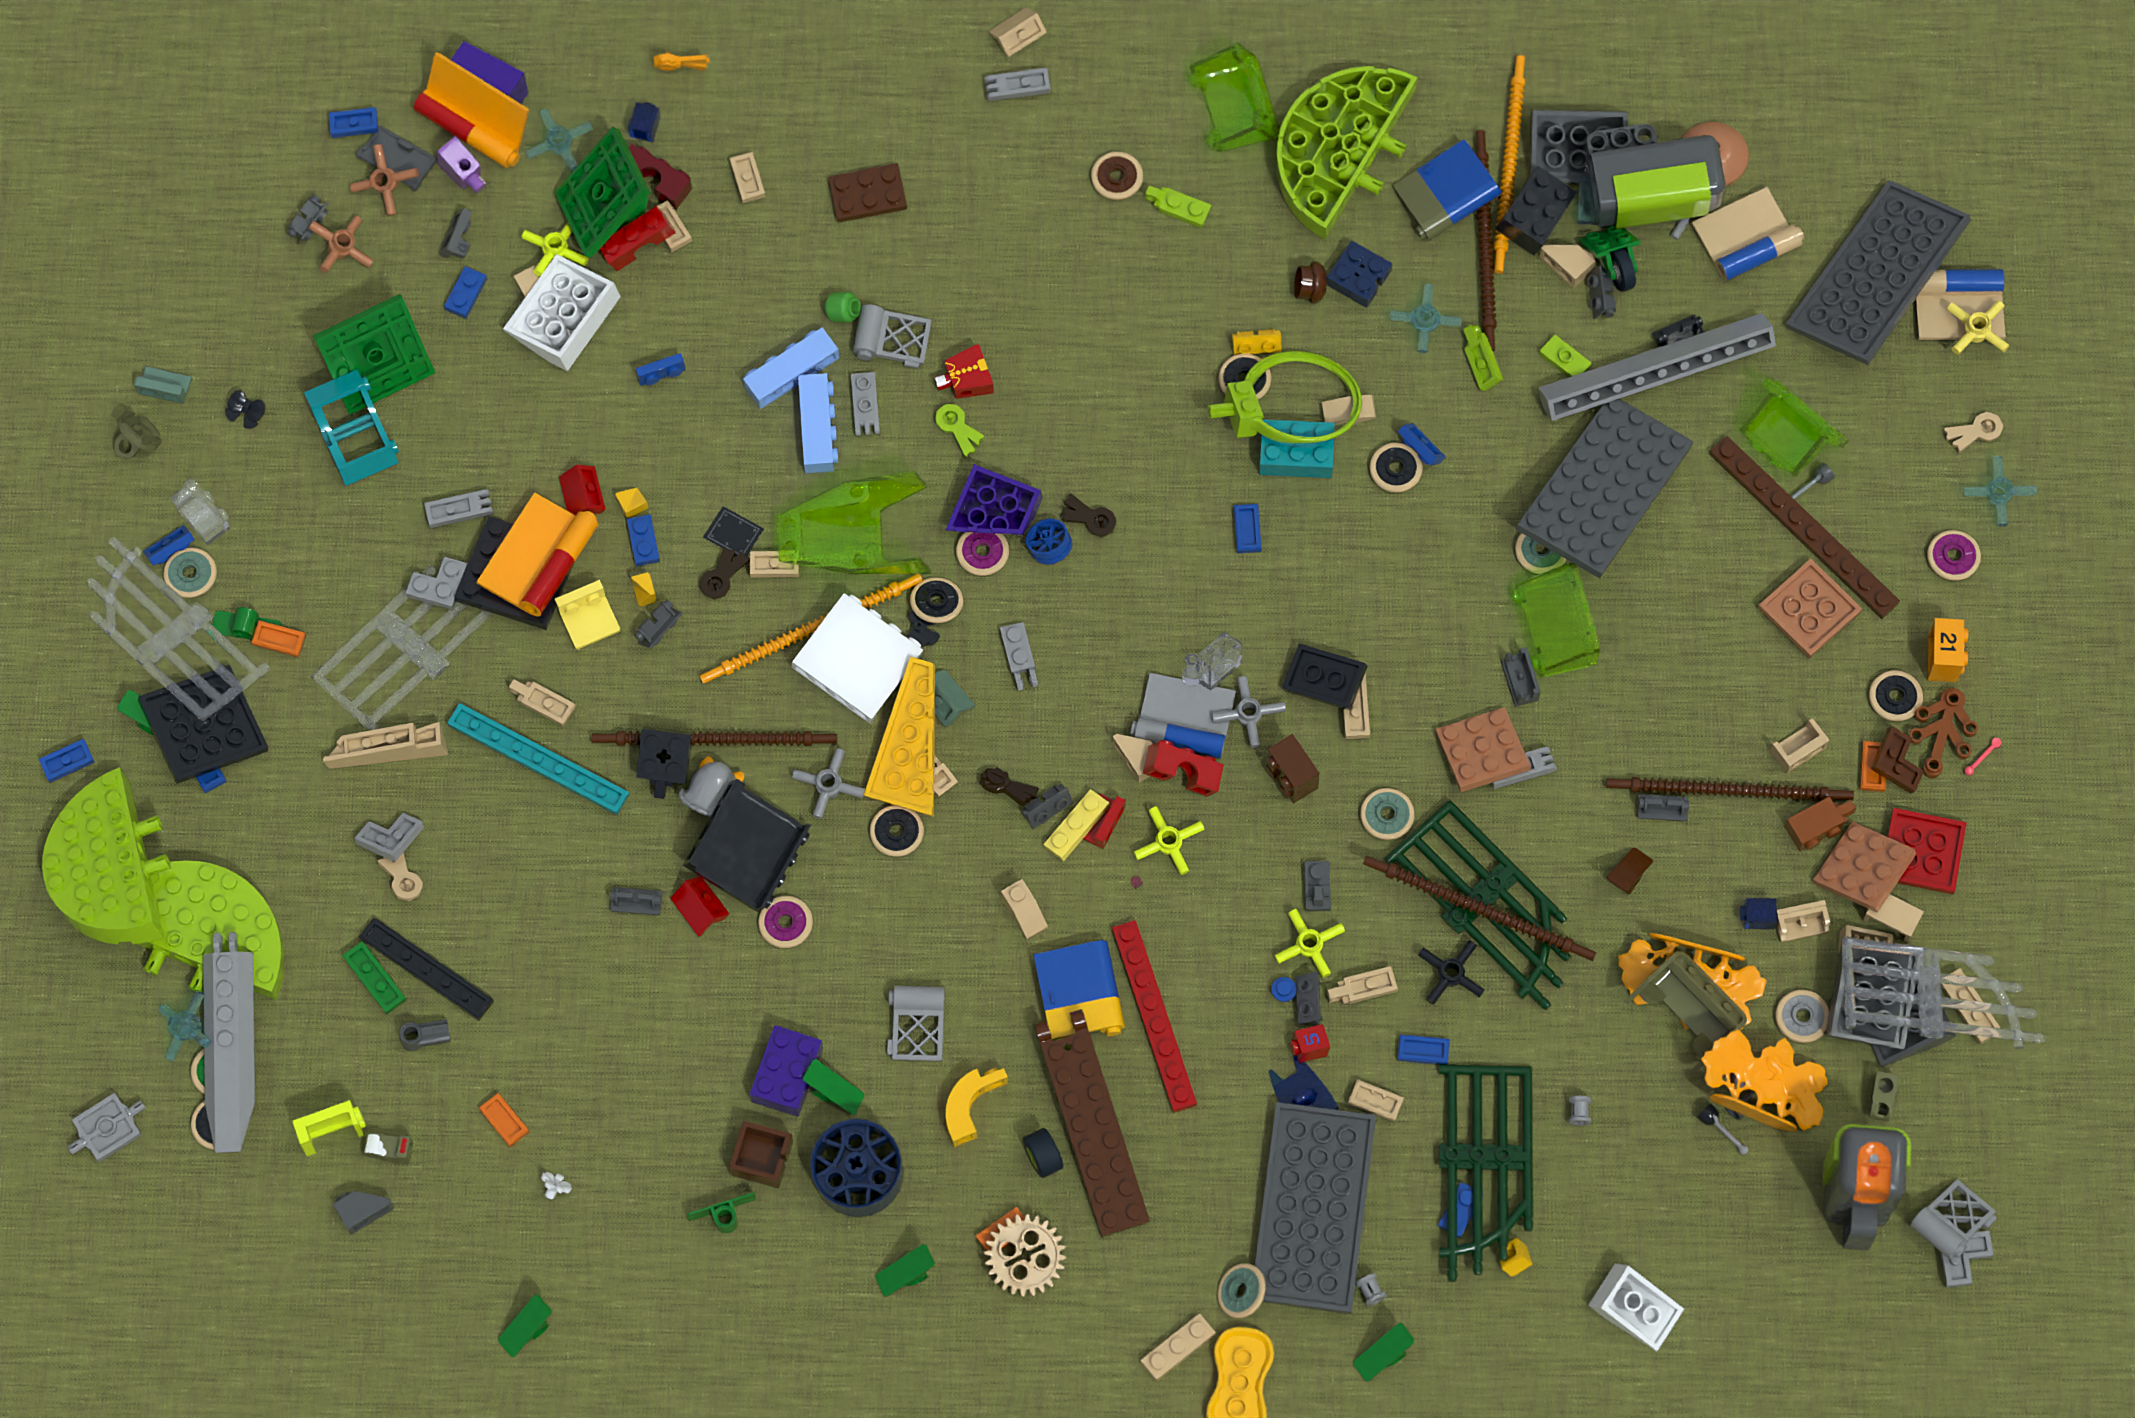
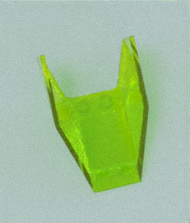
[777,470,931,574]

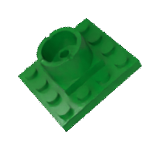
[554,127,650,258]
[313,294,436,415]

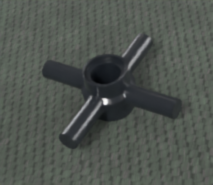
[1418,940,1485,1005]

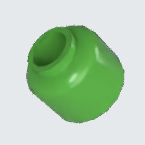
[824,292,861,323]

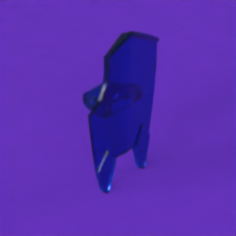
[1269,1055,1339,1110]

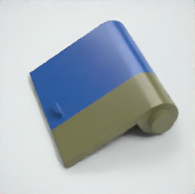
[1393,139,1502,240]

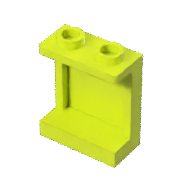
[293,1100,366,1156]

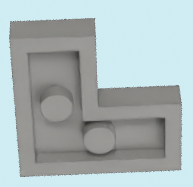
[406,557,468,610]
[354,813,424,862]
[1940,1231,1994,1288]

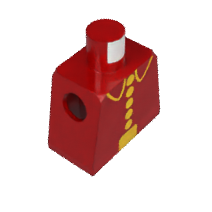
[934,344,994,399]

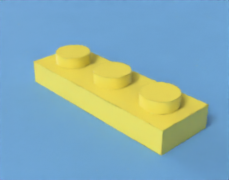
[1043,789,1111,861]

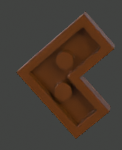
[1871,726,1924,794]

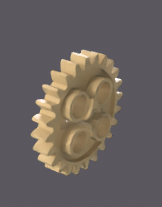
[983,1214,1066,1297]

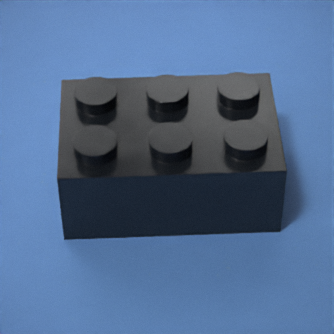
[1495,166,1577,256]

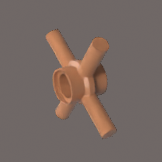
[350,144,419,216]
[309,216,374,273]

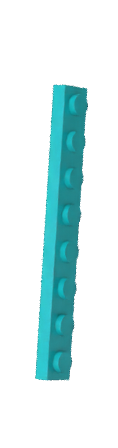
[447,703,630,815]

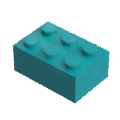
[1260,419,1335,478]

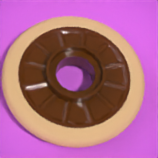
[1091,152,1143,200]

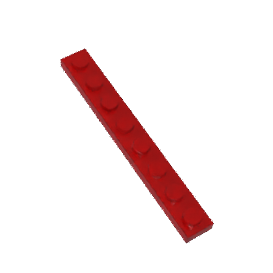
[1112,920,1197,1113]

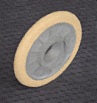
[1775,990,1829,1043]

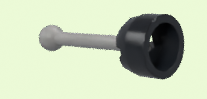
[1697,1103,1748,1155]

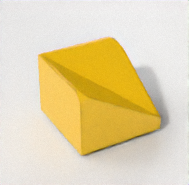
[615,488,648,519]
[631,572,657,606]
[1496,1237,1533,1277]

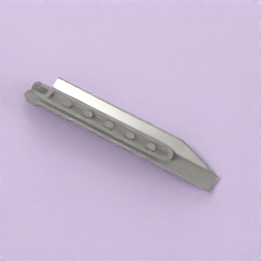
[203,932,255,1153]

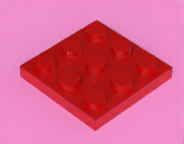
[1888,808,1967,895]

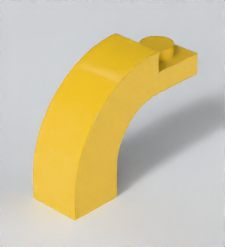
[946,1068,1008,1147]

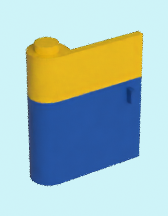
[1033,940,1125,1040]

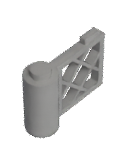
[853,305,931,369]
[887,986,945,1062]
[1910,1179,1997,1259]

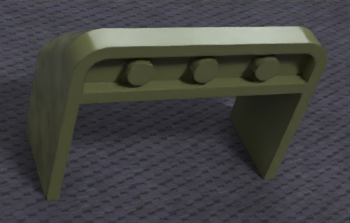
[1625,951,1747,1073]

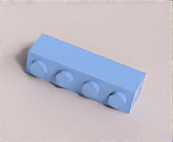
[743,328,839,409]
[798,373,838,473]

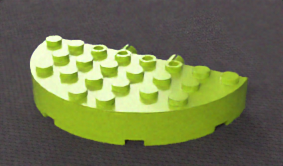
[1276,66,1418,240]
[42,767,171,944]
[137,860,285,1000]

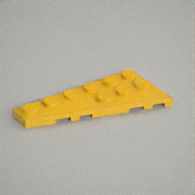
[864,657,935,817]

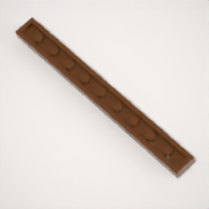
[1709,436,1900,619]

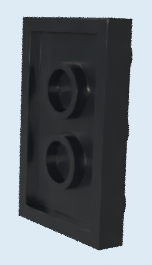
[1282,644,1368,711]

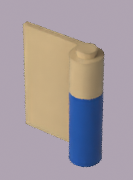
[1692,187,1804,281]
[1915,269,2006,340]

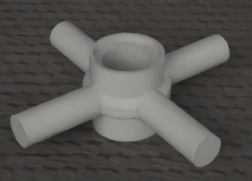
[1212,676,1286,748]
[792,748,865,819]

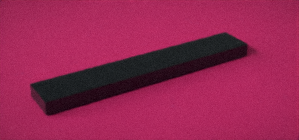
[359,918,494,1021]

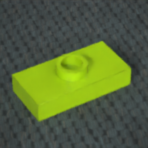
[1539,334,1592,378]

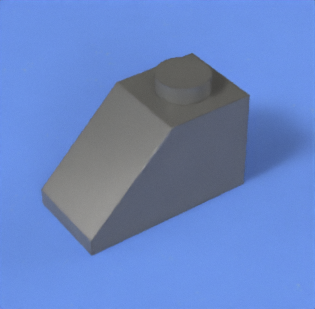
[333,1191,395,1235]

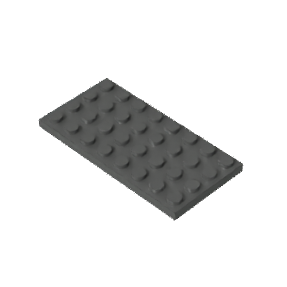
[1786,180,1971,365]
[1516,399,1694,579]
[1255,1102,1376,1314]

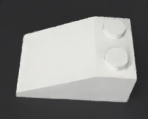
[1588,1263,1684,1351]

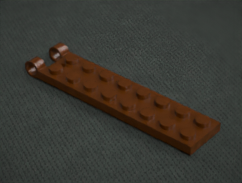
[1034,1009,1150,1237]

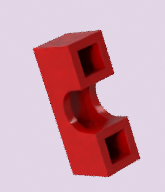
[600,206,676,271]
[1143,740,1224,797]

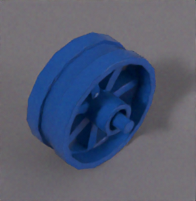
[1026,519,1072,565]

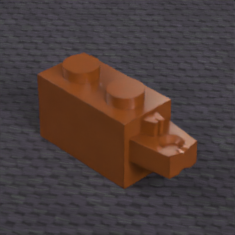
[1784,796,1856,851]

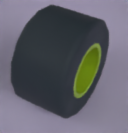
[1023,1128,1064,1178]

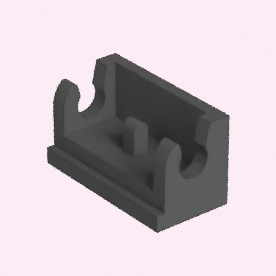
[1501,647,1541,707]

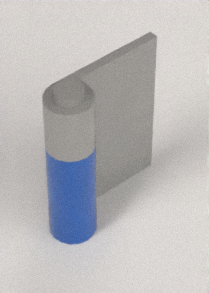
[1130,673,1236,759]

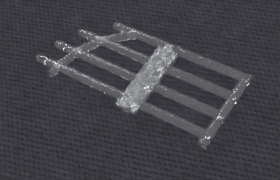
[87,537,270,722]
[311,561,493,731]
[1842,937,2045,1049]

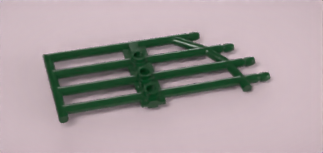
[1384,800,1571,1010]
[1439,1064,1533,1282]

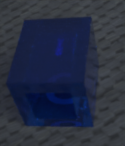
[628,102,661,143]
[1740,898,1777,929]

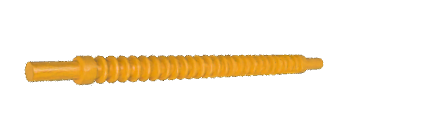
[1494,55,1526,274]
[699,573,923,684]

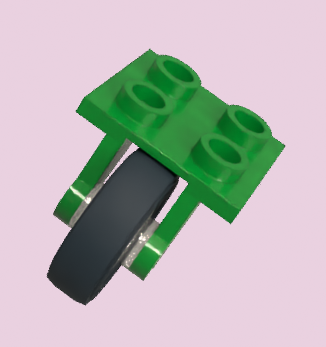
[1578,225,1641,292]

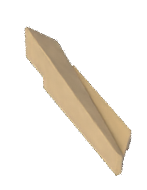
[323,722,448,769]

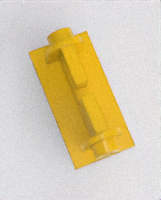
[1232,328,1282,355]

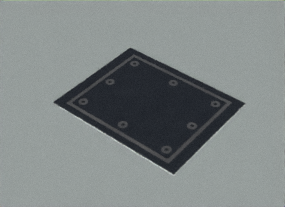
[703,506,764,556]

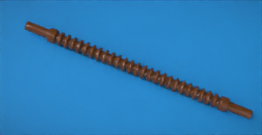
[1475,130,1497,352]
[592,731,837,746]
[1606,777,1854,801]
[1363,855,1597,961]

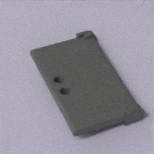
[356,126,438,191]

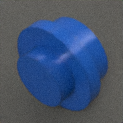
[1272,977,1296,1002]

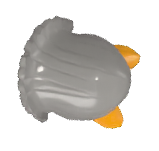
[679,756,744,817]

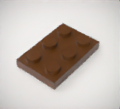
[828,163,907,223]

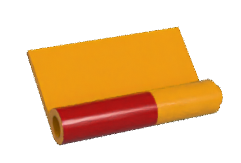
[413,52,529,168]
[476,492,598,617]

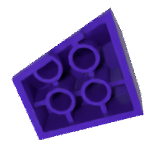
[946,464,1043,535]

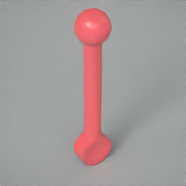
[1964,738,2002,776]

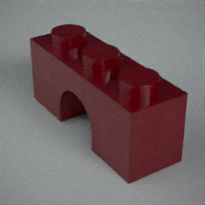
[629,144,692,210]

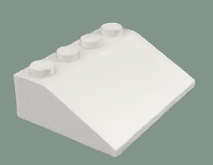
[503,254,621,371]

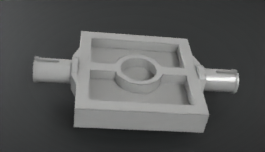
[67,1093,146,1162]

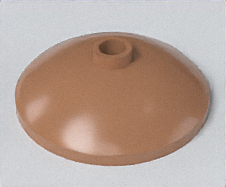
[1682,122,1749,186]

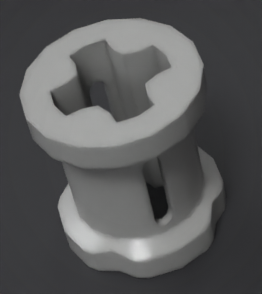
[1569,1096,1591,1126]
[1356,1273,1387,1307]

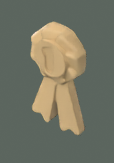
[1944,412,2003,453]
[378,852,423,901]

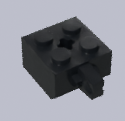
[636,726,693,799]

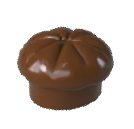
[1294,261,1327,304]

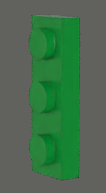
[342,941,407,1015]

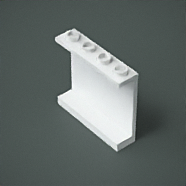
[791,593,923,724]

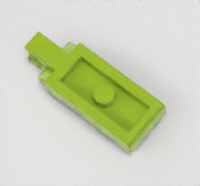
[1145,186,1212,228]
[1463,325,1504,391]

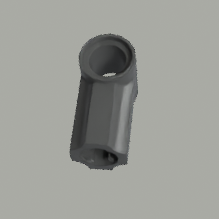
[400,1020,450,1051]

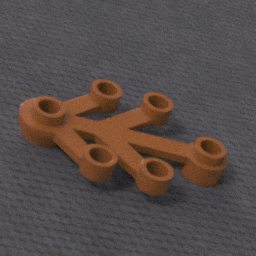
[1908,688,1978,778]

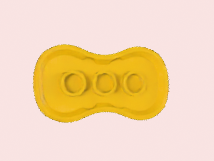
[1207,1327,1274,1418]

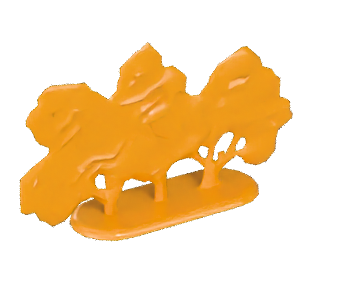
[1618,933,1767,1030]
[1701,1029,1828,1132]

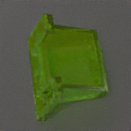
[1740,377,1849,476]

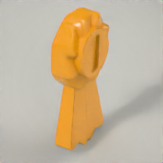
[653,52,709,71]

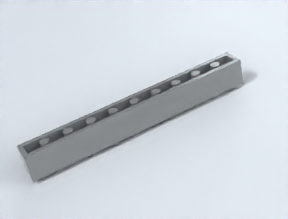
[1539,313,1776,421]

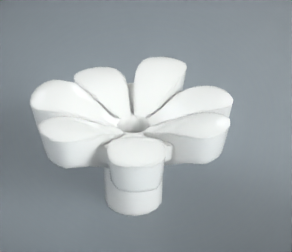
[541,1172,572,1199]

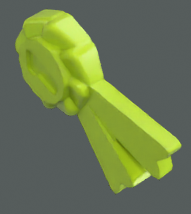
[936,404,984,458]

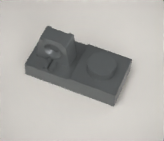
[439,208,472,258]
[1304,861,1331,912]

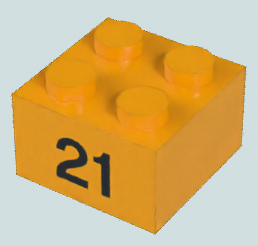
[1927,618,1968,682]

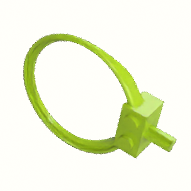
[1207,351,1362,443]

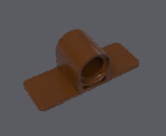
[1607,848,1653,895]

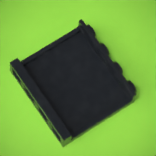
[682,779,811,912]

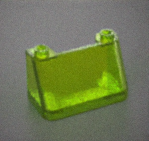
[1189,43,1280,152]
[1512,563,1600,678]

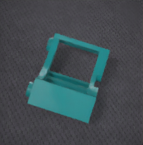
[304,369,399,486]

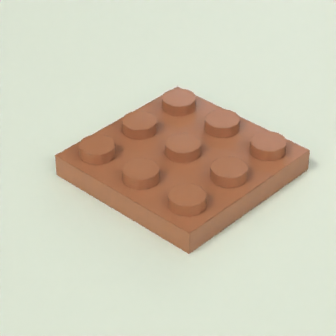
[1758,559,1862,659]
[1435,707,1530,792]
[1813,821,1916,912]

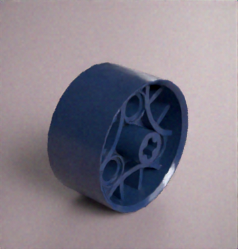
[810,1119,904,1217]

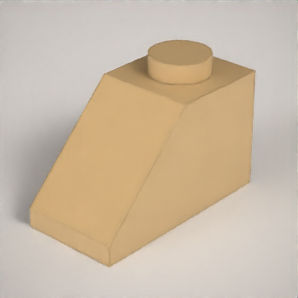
[1539,245,1595,289]
[1112,734,1152,783]
[1001,879,1048,940]

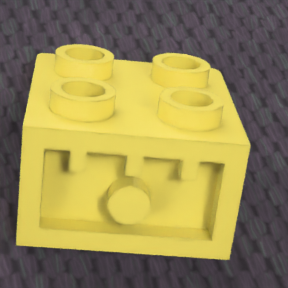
[555,580,620,650]

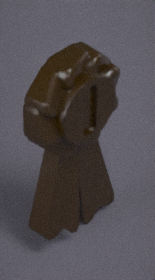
[1062,493,1116,537]
[700,547,750,600]
[980,767,1039,807]

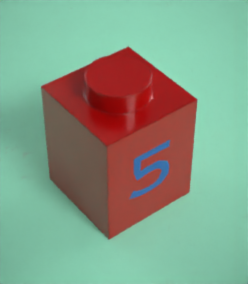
[1290,1024,1331,1063]

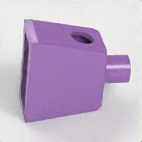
[438,136,487,193]

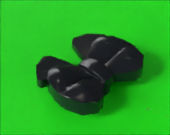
[225,390,266,429]
[907,611,940,647]

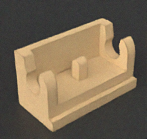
[1774,900,1830,943]

